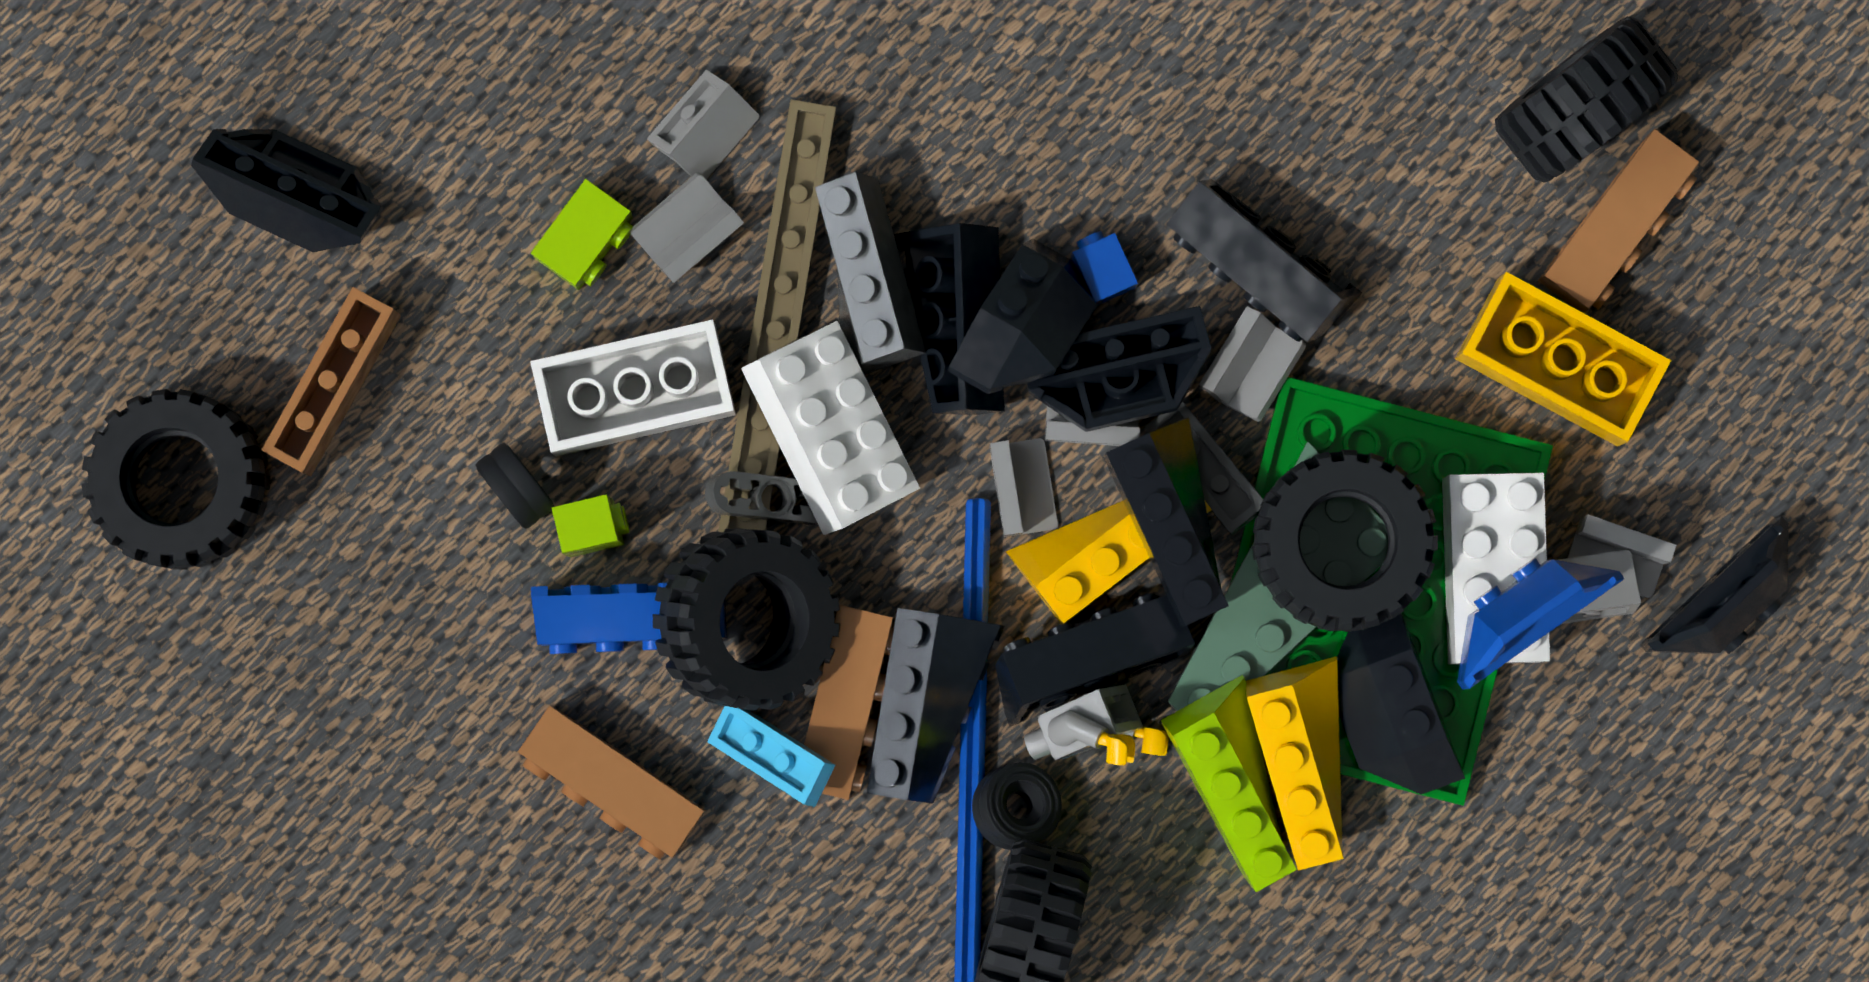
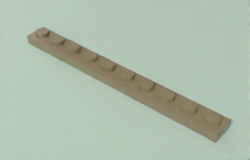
[718,100,836,532]

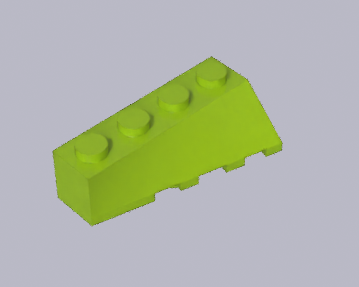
[1161,675,1297,892]

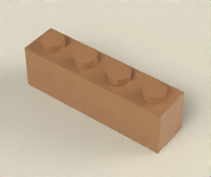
[1538,129,1699,313]
[261,287,401,477]
[804,605,894,800]
[518,705,706,860]

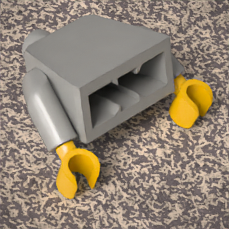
[1024,684,1169,766]

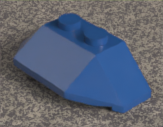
[1457,558,1625,690]

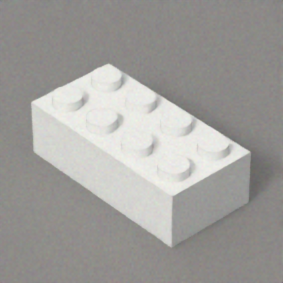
[530,320,736,456]
[741,321,920,535]
[1442,473,1550,664]

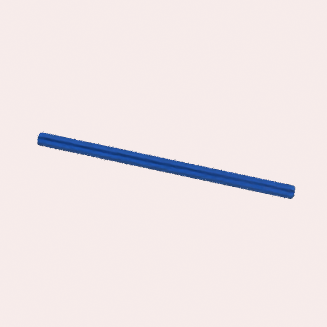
[954,498,991,982]

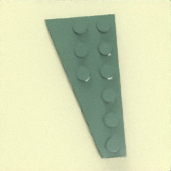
[1168,442,1388,711]

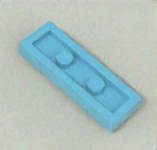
[707,706,835,807]

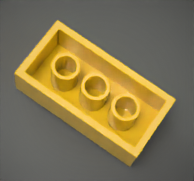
[1455,272,1671,447]

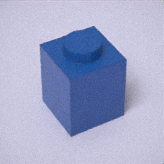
[1071,231,1138,305]

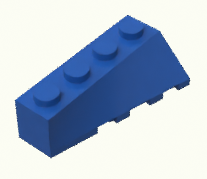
[531,583,727,654]

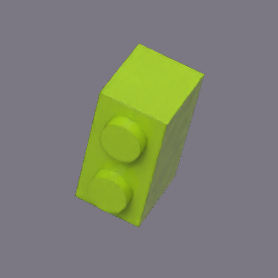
[531,178,633,290]
[551,494,630,558]

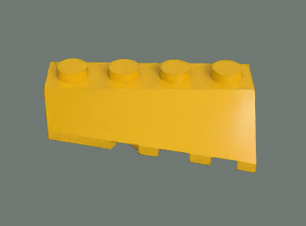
[1006,501,1212,624]
[1246,656,1344,871]

